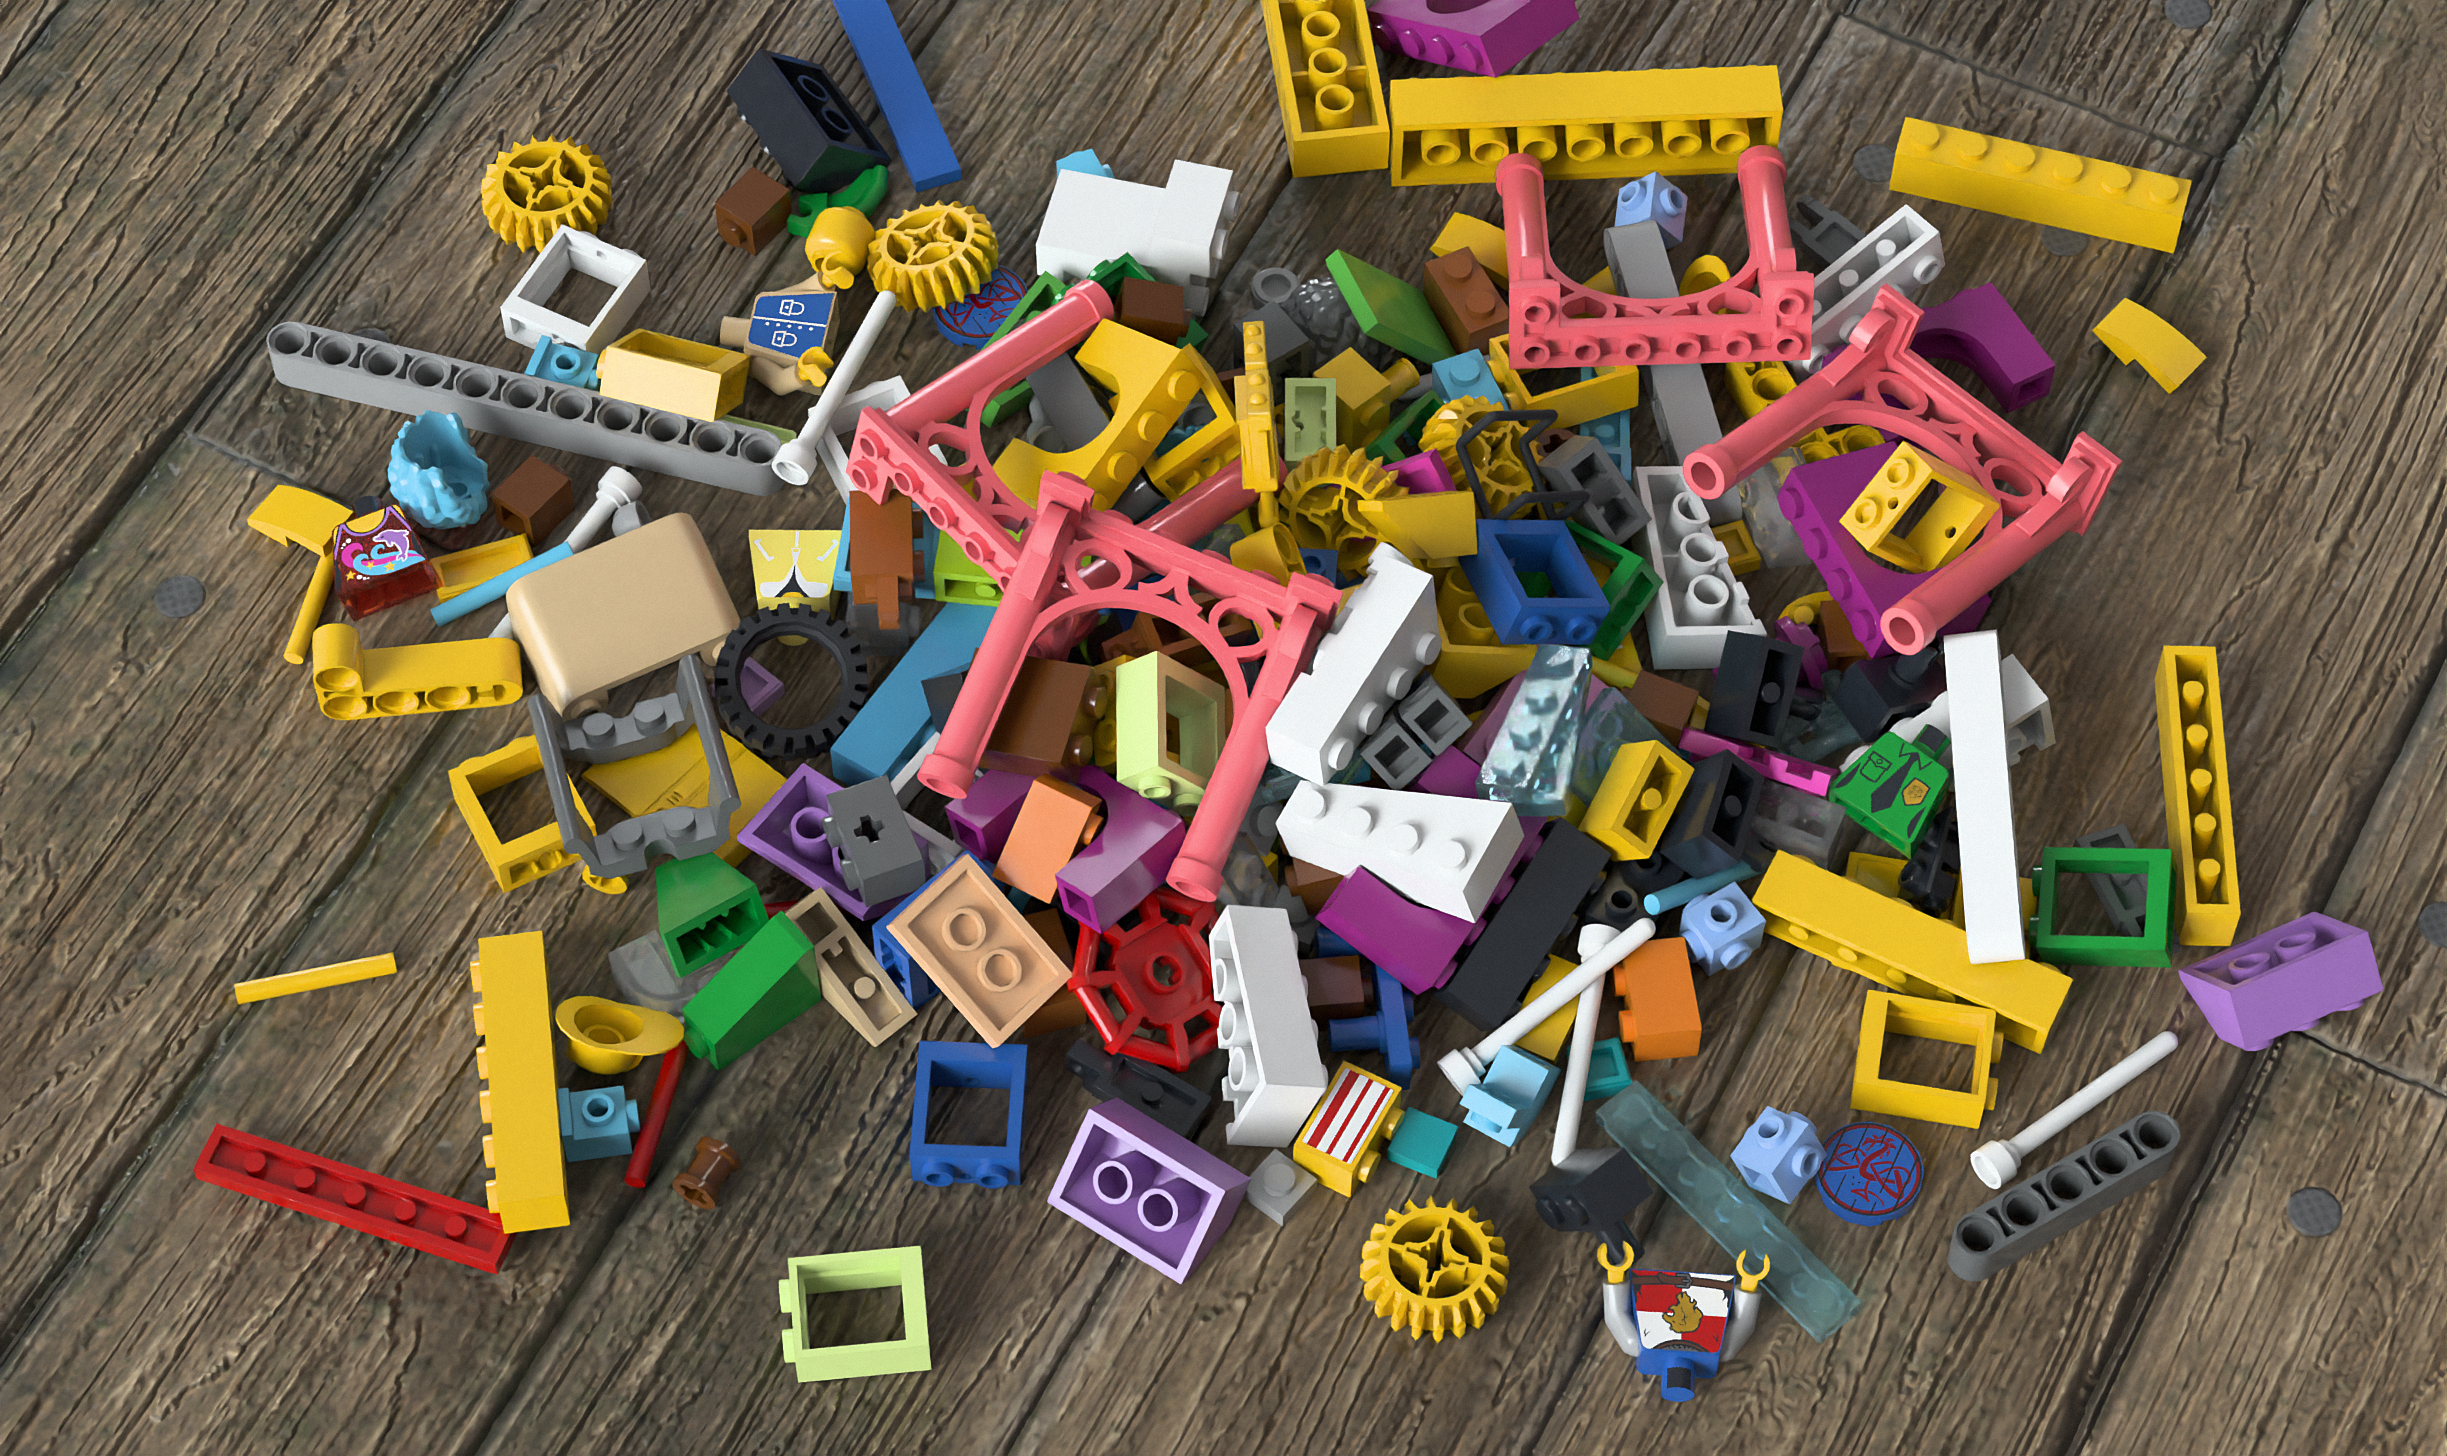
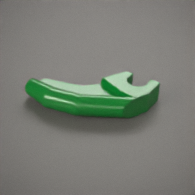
[787,165,889,238]

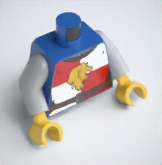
[1597,1241,1770,1402]

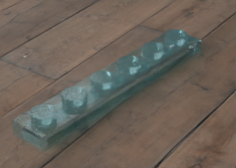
[1595,1080,1862,1344]

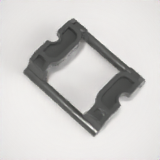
[527,654,741,879]

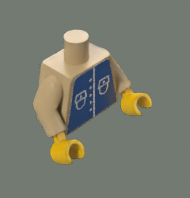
[720,250,854,396]

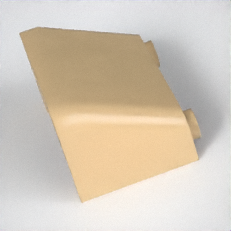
[506,513,741,722]

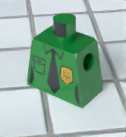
[1828,724,1951,859]

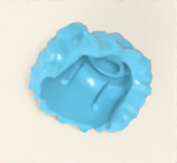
[388,410,490,529]

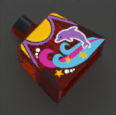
[332,496,444,621]

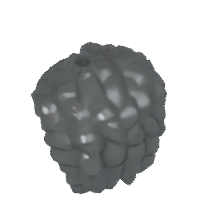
[1280,277,1389,374]

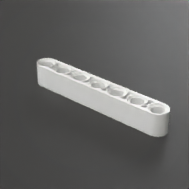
[1944,629,2026,965]

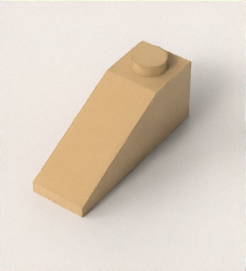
[784,887,917,1047]

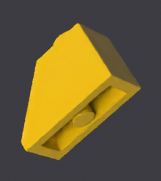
[1357,491,1478,568]

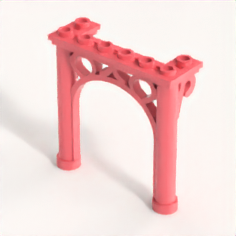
[1495,145,1815,369]
[846,279,1288,662]
[1683,283,2123,655]
[917,470,1343,902]

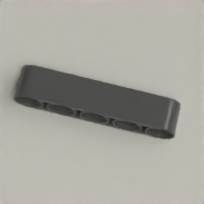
[1025,345,1166,525]
[1948,1111,2180,1281]

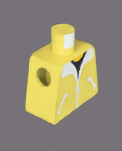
[749,530,842,646]

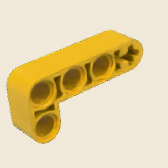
[1723,361,1885,482]
[312,623,523,720]

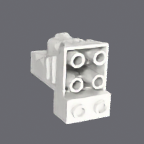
[1036,160,1240,320]

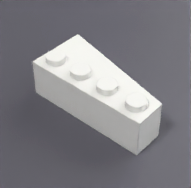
[1630,466,1767,670]

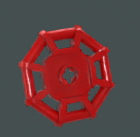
[1066,886,1225,1074]

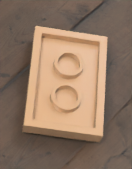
[886,854,1072,1048]

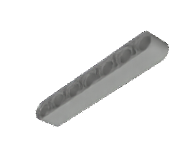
[1604,220,1742,527]

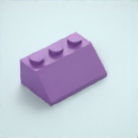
[737,763,931,921]
[2178,912,2384,1051]
[1047,1097,1251,1285]

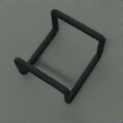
[1456,409,1590,521]

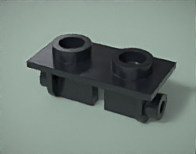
[1897,806,1961,918]

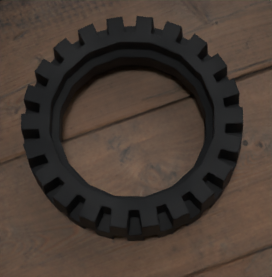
[714,603,868,761]

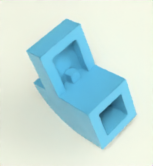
[1460,1045,1561,1147]

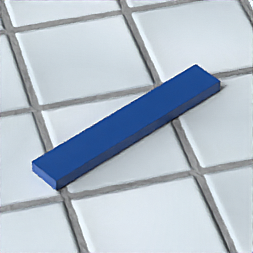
[832,0,962,193]

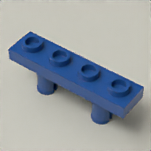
[1315,927,1420,1090]

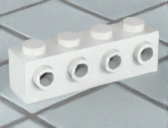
[1782,204,1945,385]

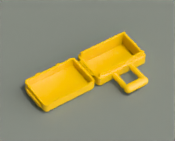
[1234,321,1280,529]

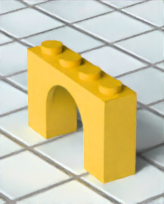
[992,318,1207,512]

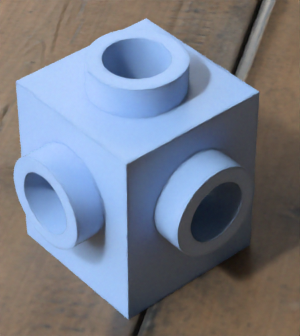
[1614,171,1688,250]
[1678,881,1766,976]
[1730,1106,1827,1204]

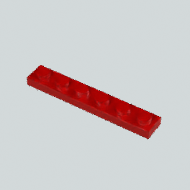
[193,1123,518,1275]

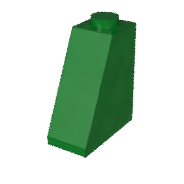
[655,852,769,978]
[682,911,821,1071]

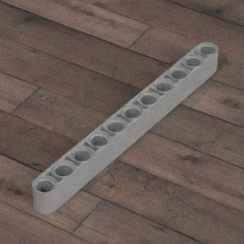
[266,321,785,496]

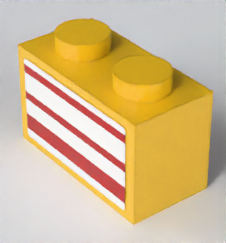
[1293,1061,1406,1198]

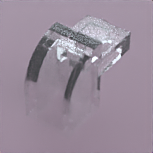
[608,930,733,1026]

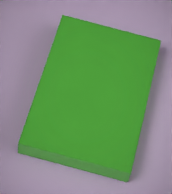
[1325,249,1457,366]

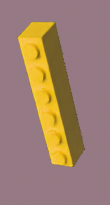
[1889,117,2192,254]
[2154,646,2241,946]
[1752,849,2073,1054]
[470,930,570,1234]

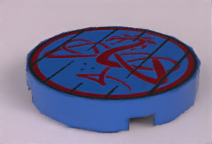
[932,265,1028,350]
[1813,1121,1924,1226]

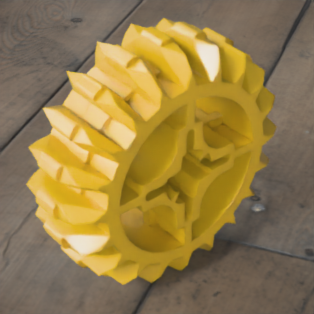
[481,134,613,253]
[867,200,999,313]
[1418,395,1546,520]
[1278,443,1410,582]
[1360,1195,1509,1343]

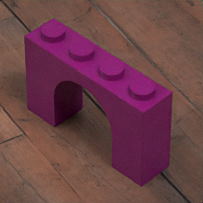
[1366,0,1580,78]
[1821,282,2056,451]
[1776,441,1992,660]
[1315,744,1548,995]
[945,764,1188,934]

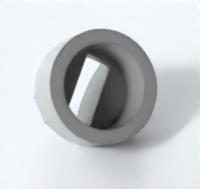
[612,500,652,537]

